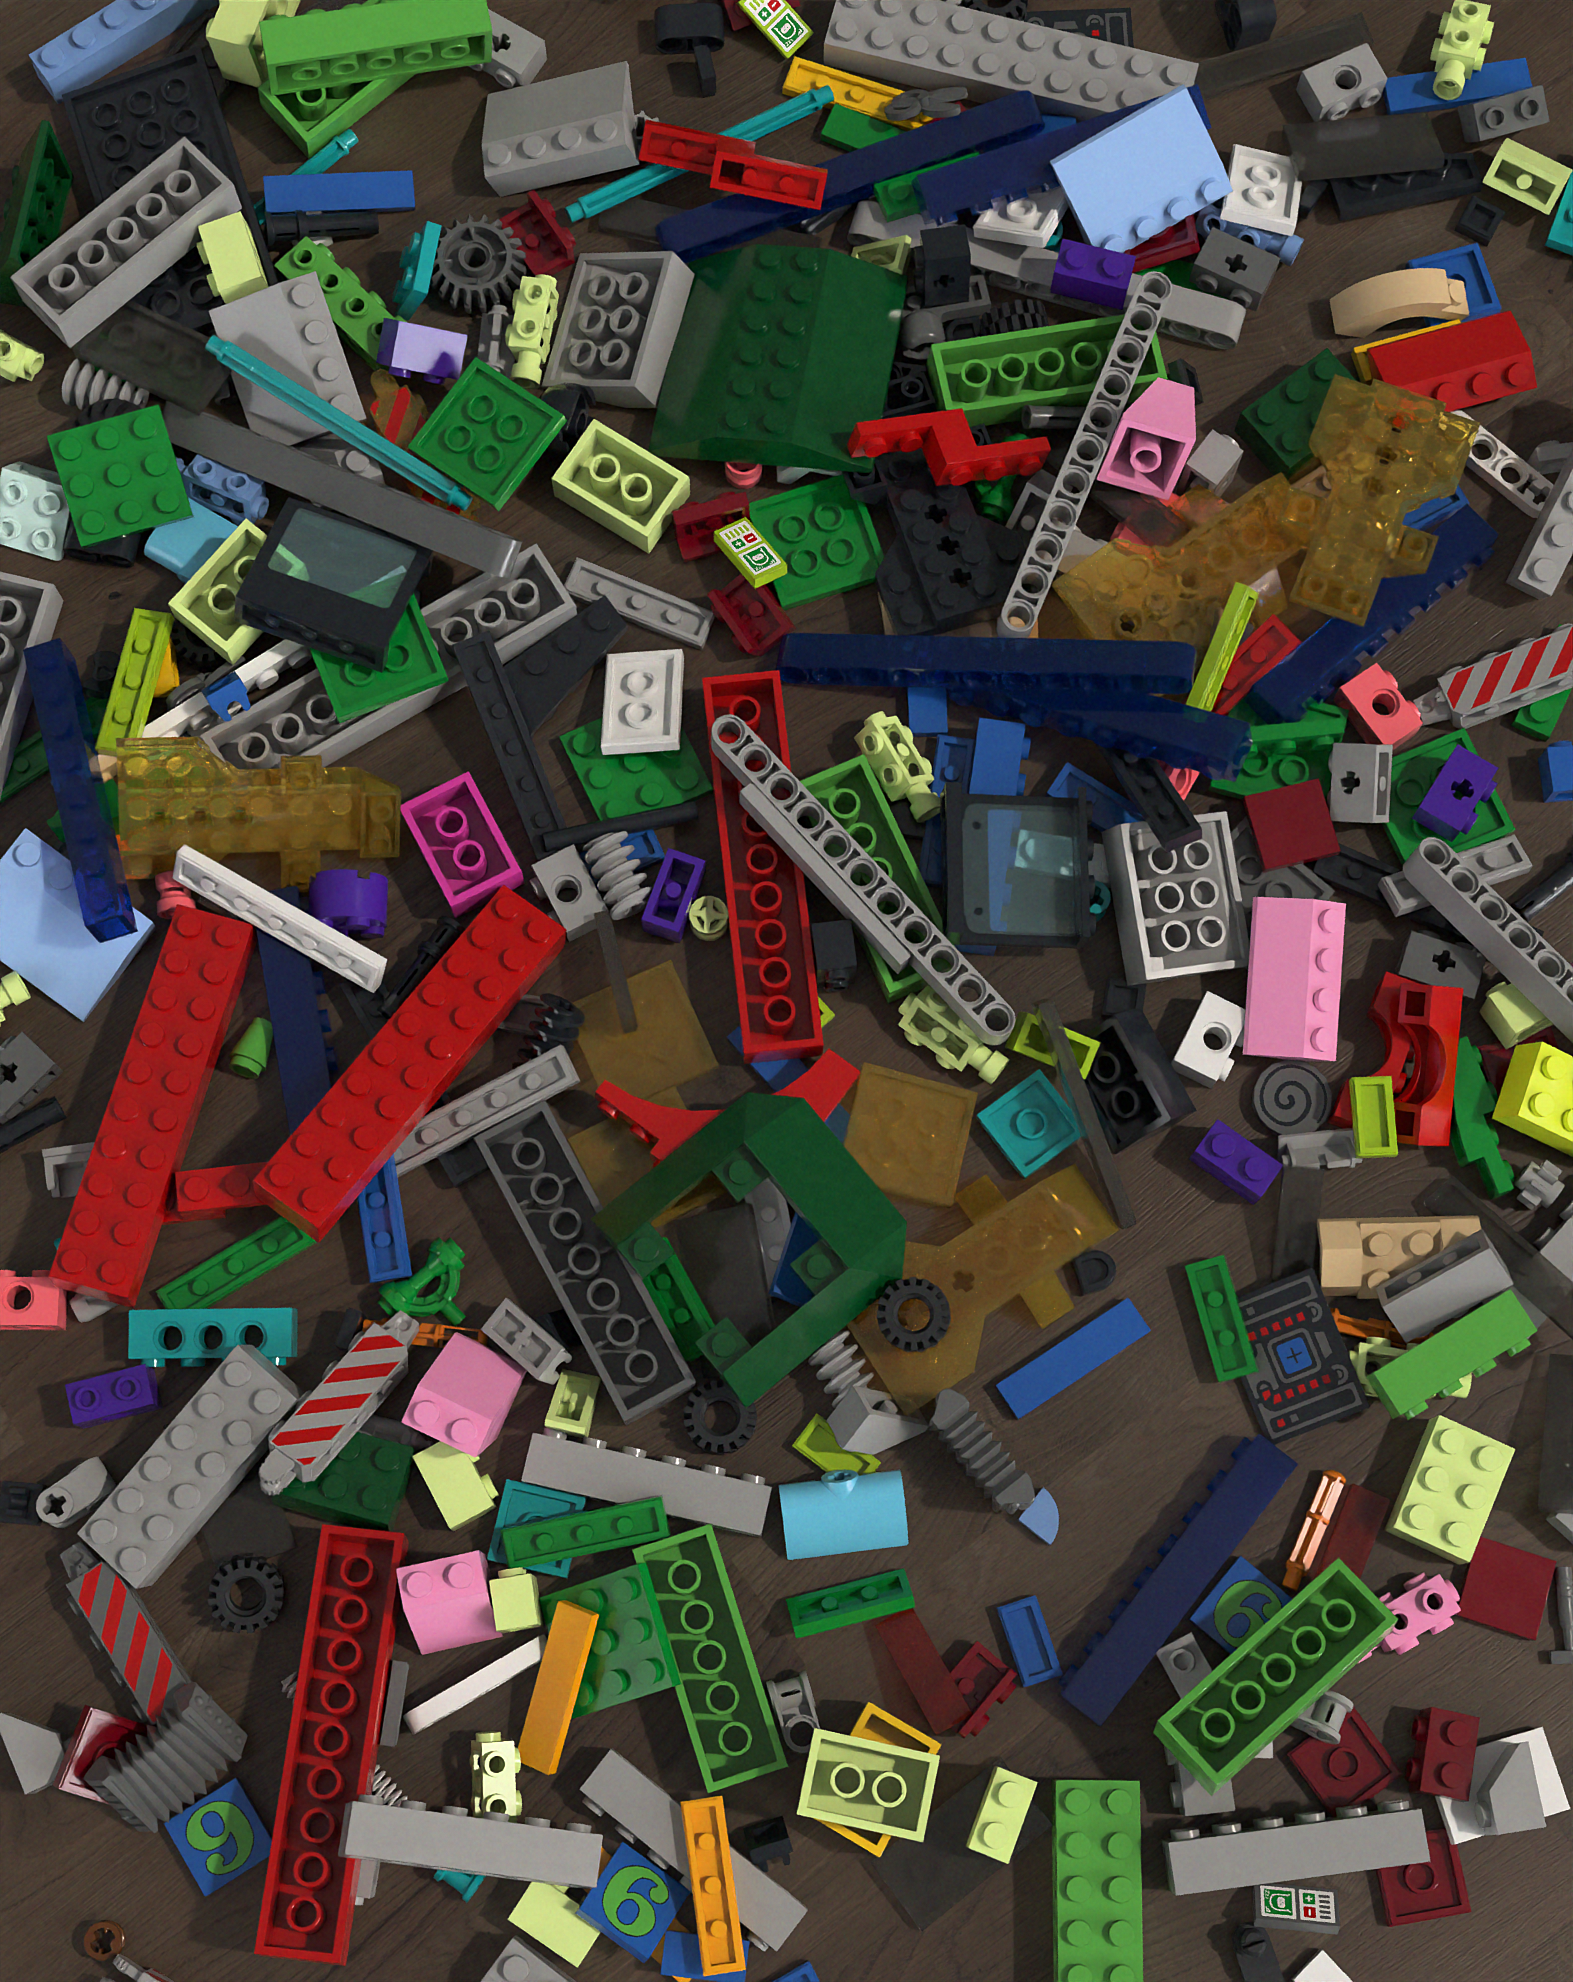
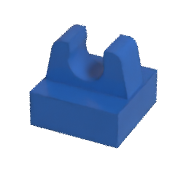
[201,671,251,722]

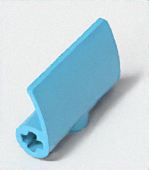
[144,498,238,584]
[778,1469,908,1560]

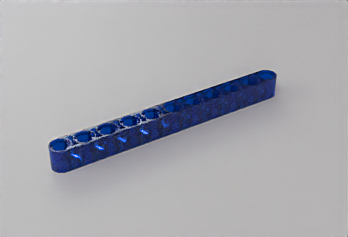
[654,90,1045,264]
[775,633,1197,694]

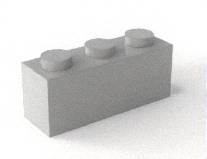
[1376,1229,1513,1343]

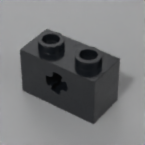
[913,224,971,307]
[811,919,857,992]

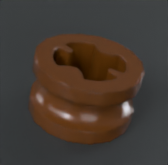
[84,1920,126,1961]

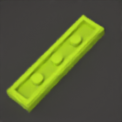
[1176,582,1259,738]
[95,608,175,759]

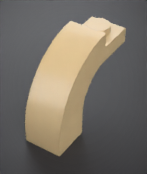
[1330,268,1469,338]

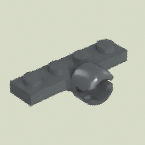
[898,274,991,362]

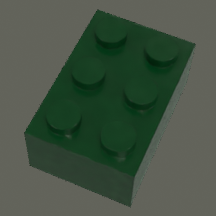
[1234,348,1376,486]
[271,1432,415,1532]

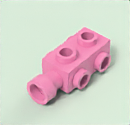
[1357,1572,1461,1664]

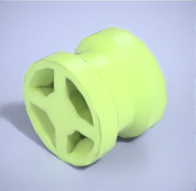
[689,896,728,941]

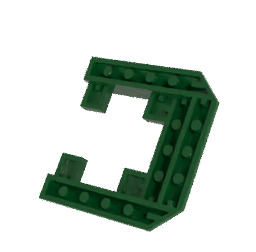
[591,1092,907,1409]

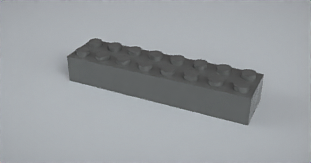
[474,1100,697,1426]

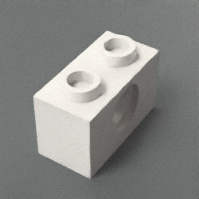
[1171,991,1246,1088]

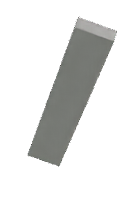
[739,783,911,974]
[394,1045,581,1178]

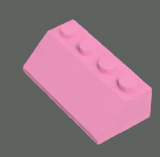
[1243,897,1346,1062]

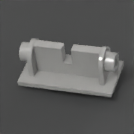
[477,305,515,379]
[1277,1128,1362,1174]
[1155,1632,1213,1699]

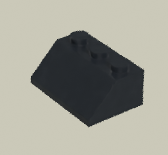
[1073,1007,1197,1154]

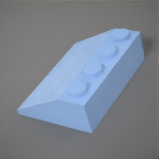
[1050,84,1233,253]
[0,828,156,1022]

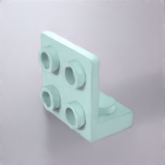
[0,461,71,561]

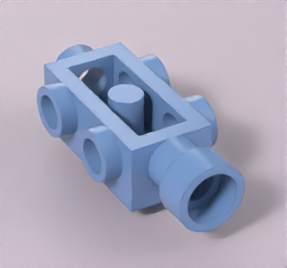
[1194,197,1304,267]
[176,454,269,525]

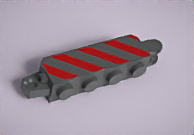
[60,1541,193,1726]

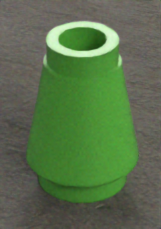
[229,1017,275,1079]

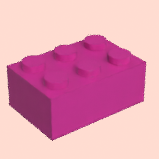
[398,771,525,919]

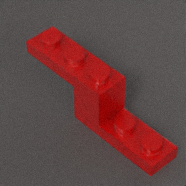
[639,119,828,210]
[847,408,1051,486]
[162,1162,268,1225]

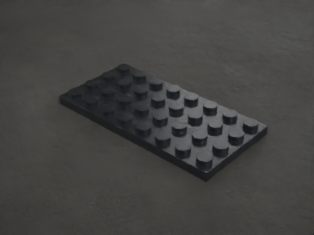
[62,46,279,350]

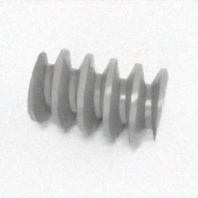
[62,358,150,410]
[582,831,653,920]
[808,1330,875,1408]

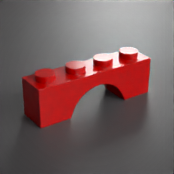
[1327,971,1419,1129]
[1393,982,1463,1146]

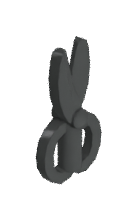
[884,87,968,121]
[166,656,245,712]

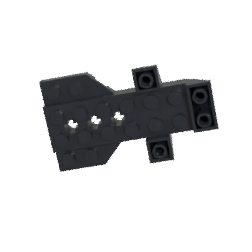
[841,372,1045,646]

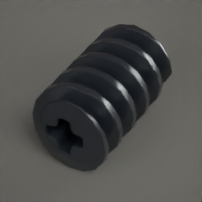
[512,993,585,1069]

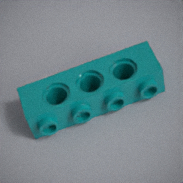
[128,1308,298,1367]

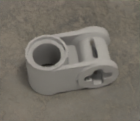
[36,1457,117,1528]
[766,1670,820,1755]
[1290,1690,1354,1745]

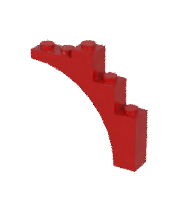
[595,1049,861,1168]

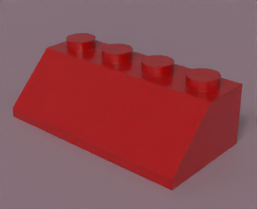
[1367,310,1537,427]

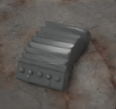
[928,1388,1035,1514]
[84,1682,248,1834]

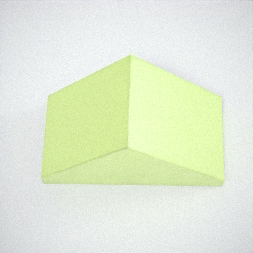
[851,235,911,275]
[545,1369,601,1438]

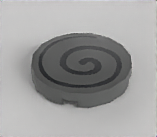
[1252,1060,1332,1136]

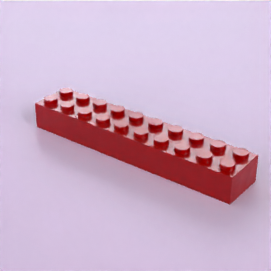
[702,670,824,1064]
[253,885,567,1243]
[49,904,257,1308]
[254,1524,409,1966]

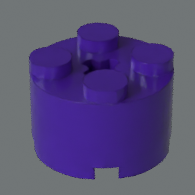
[308,869,388,939]

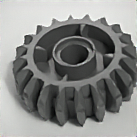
[430,214,526,314]

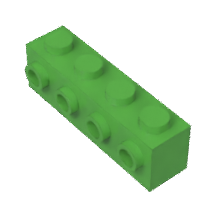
[274,236,406,378]
[1366,1289,1538,1420]

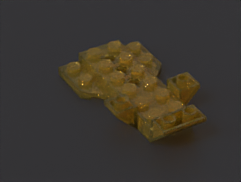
[1277,374,1481,627]
[1052,472,1326,710]
[116,737,401,893]
[847,1164,1120,1416]

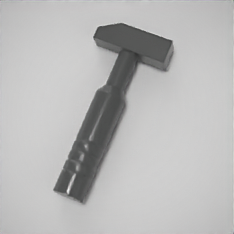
[1549,1567,1573,1664]

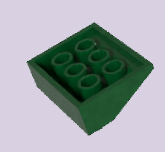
[0,120,74,308]

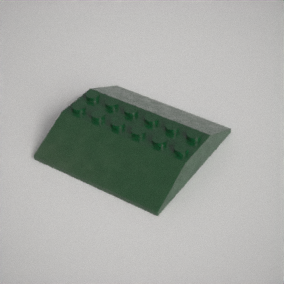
[648,244,908,473]

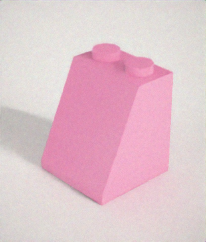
[1096,377,1196,500]
[401,1332,527,1458]
[396,1550,503,1655]

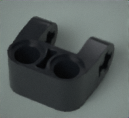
[1215,0,1277,52]

